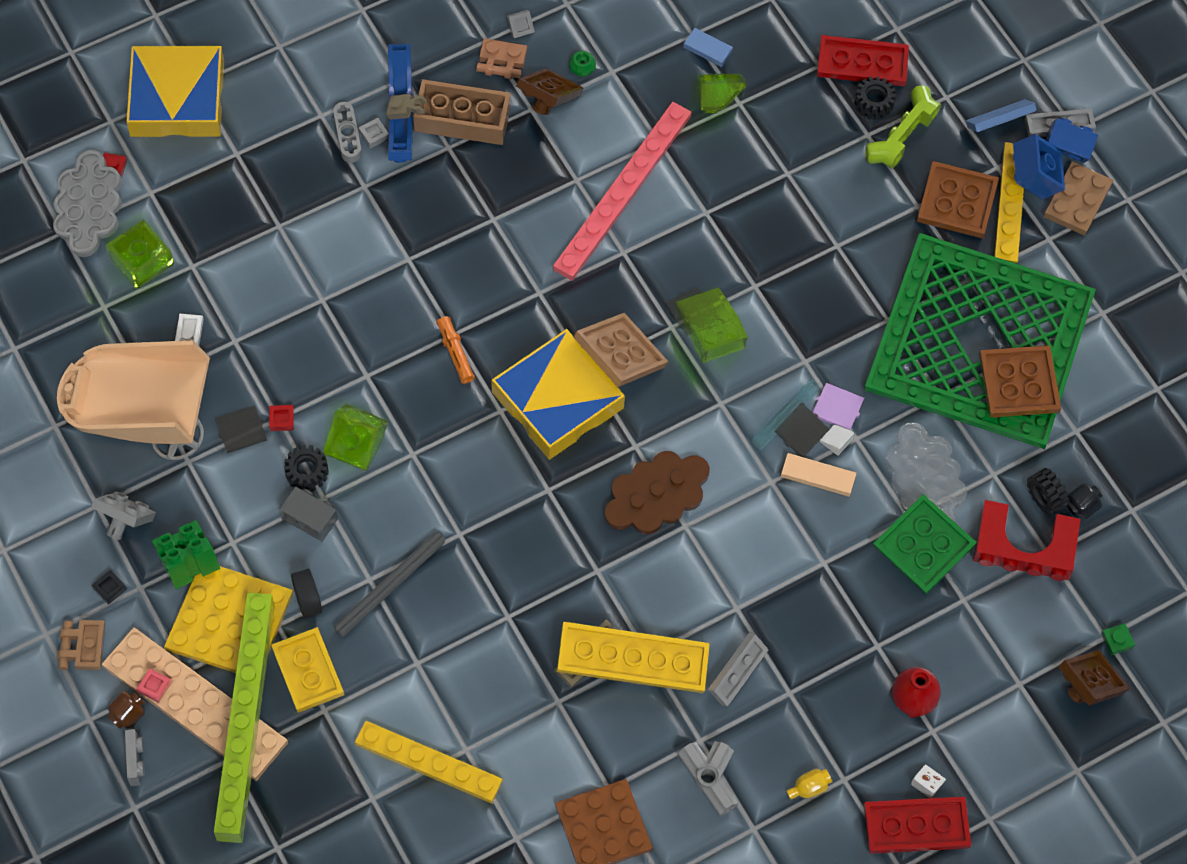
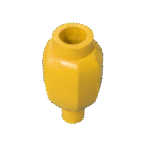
[786,769,832,800]

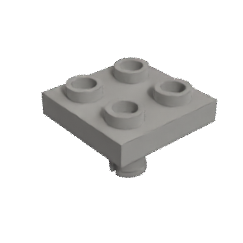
[91,492,156,540]

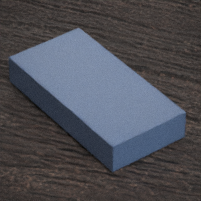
[683,28,733,67]

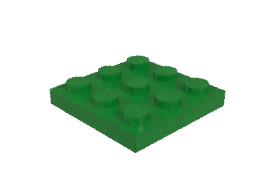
[873,494,977,595]

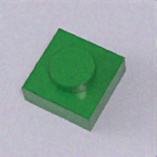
[1101,623,1135,655]

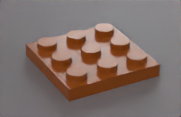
[917,161,999,238]
[979,346,1061,418]
[555,779,653,864]

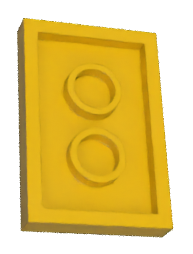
[271,627,344,713]

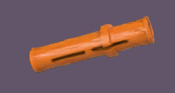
[436,316,475,384]

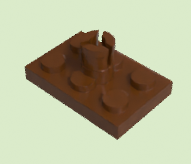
[516,68,584,115]
[1058,650,1130,706]

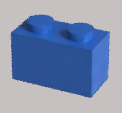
[1045,118,1098,163]

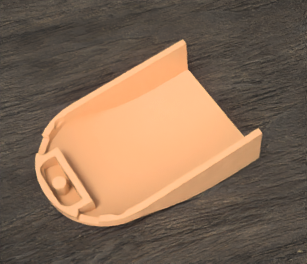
[57,340,210,444]

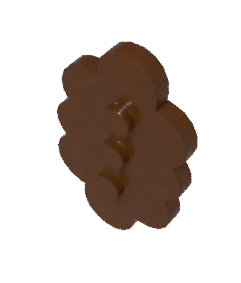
[605,451,710,534]

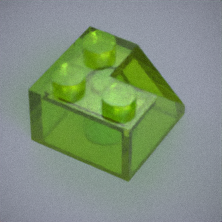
[106,219,174,290]

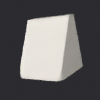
[820,424,854,456]

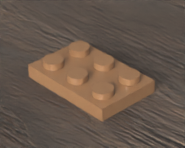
[1044,161,1113,236]

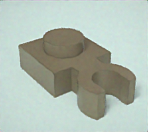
[386,94,427,120]

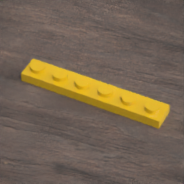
[994,142,1024,264]
[355,721,503,804]

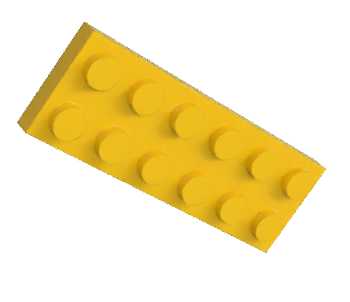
[557,622,710,693]

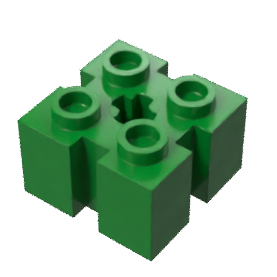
[152,520,221,589]

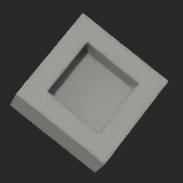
[507,10,535,38]
[359,118,389,149]

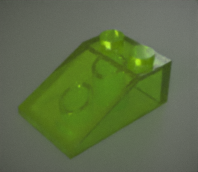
[676,287,748,363]

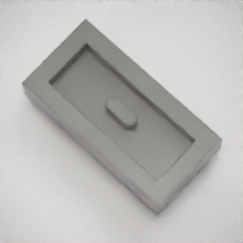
[125,729,145,786]

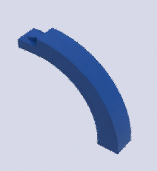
[388,44,413,163]

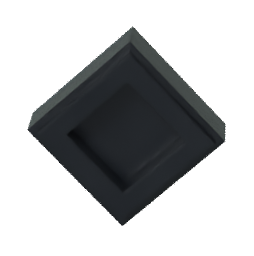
[91,570,127,605]

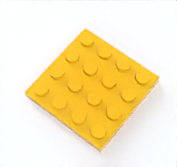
[164,566,294,673]

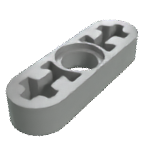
[333,102,362,163]

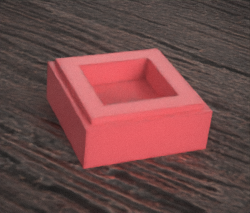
[136,668,172,703]

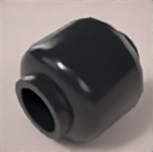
[1066,483,1103,519]

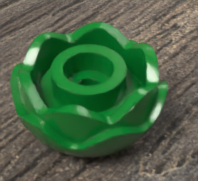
[569,51,596,77]

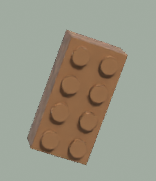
[413,79,511,145]

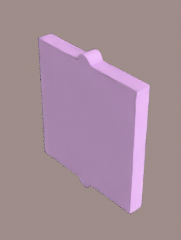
[812,383,864,430]

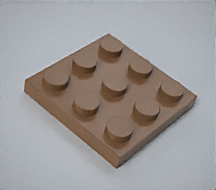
[573,313,669,387]

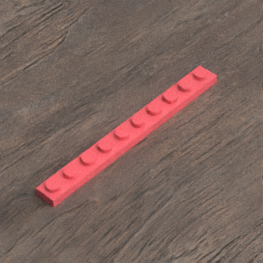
[553,102,692,281]

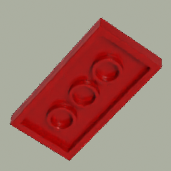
[817,35,909,86]
[864,797,971,854]

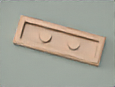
[781,453,856,497]

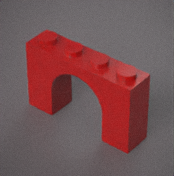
[973,500,1081,581]

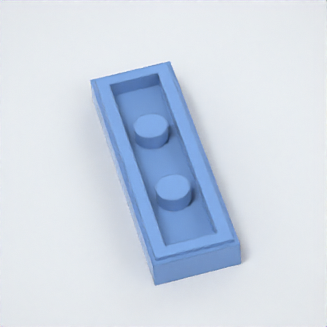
[966,99,1036,132]

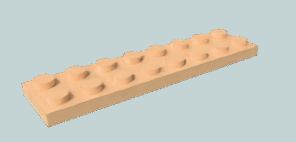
[102,627,288,781]

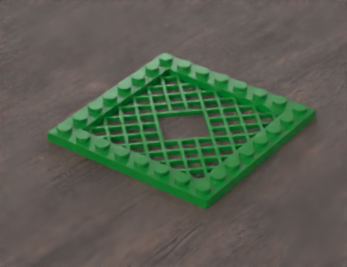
[864,233,1096,449]

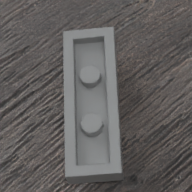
[1025,109,1096,137]
[708,633,768,707]

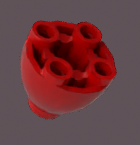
[891,667,941,718]

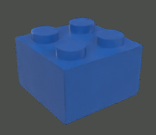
[1013,134,1065,200]

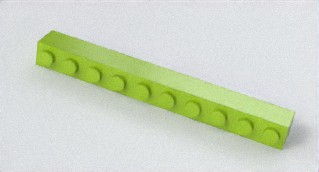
[214,593,275,843]

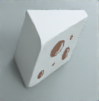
[911,765,946,798]

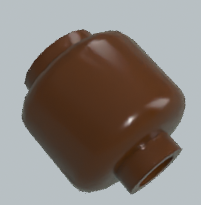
[107,692,145,729]

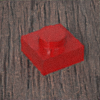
[103,153,127,177]
[269,405,294,431]

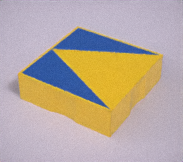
[127,46,224,137]
[492,329,625,460]

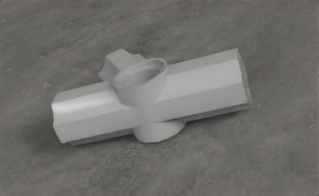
[678,741,738,817]

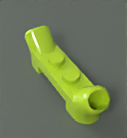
[865,85,941,169]

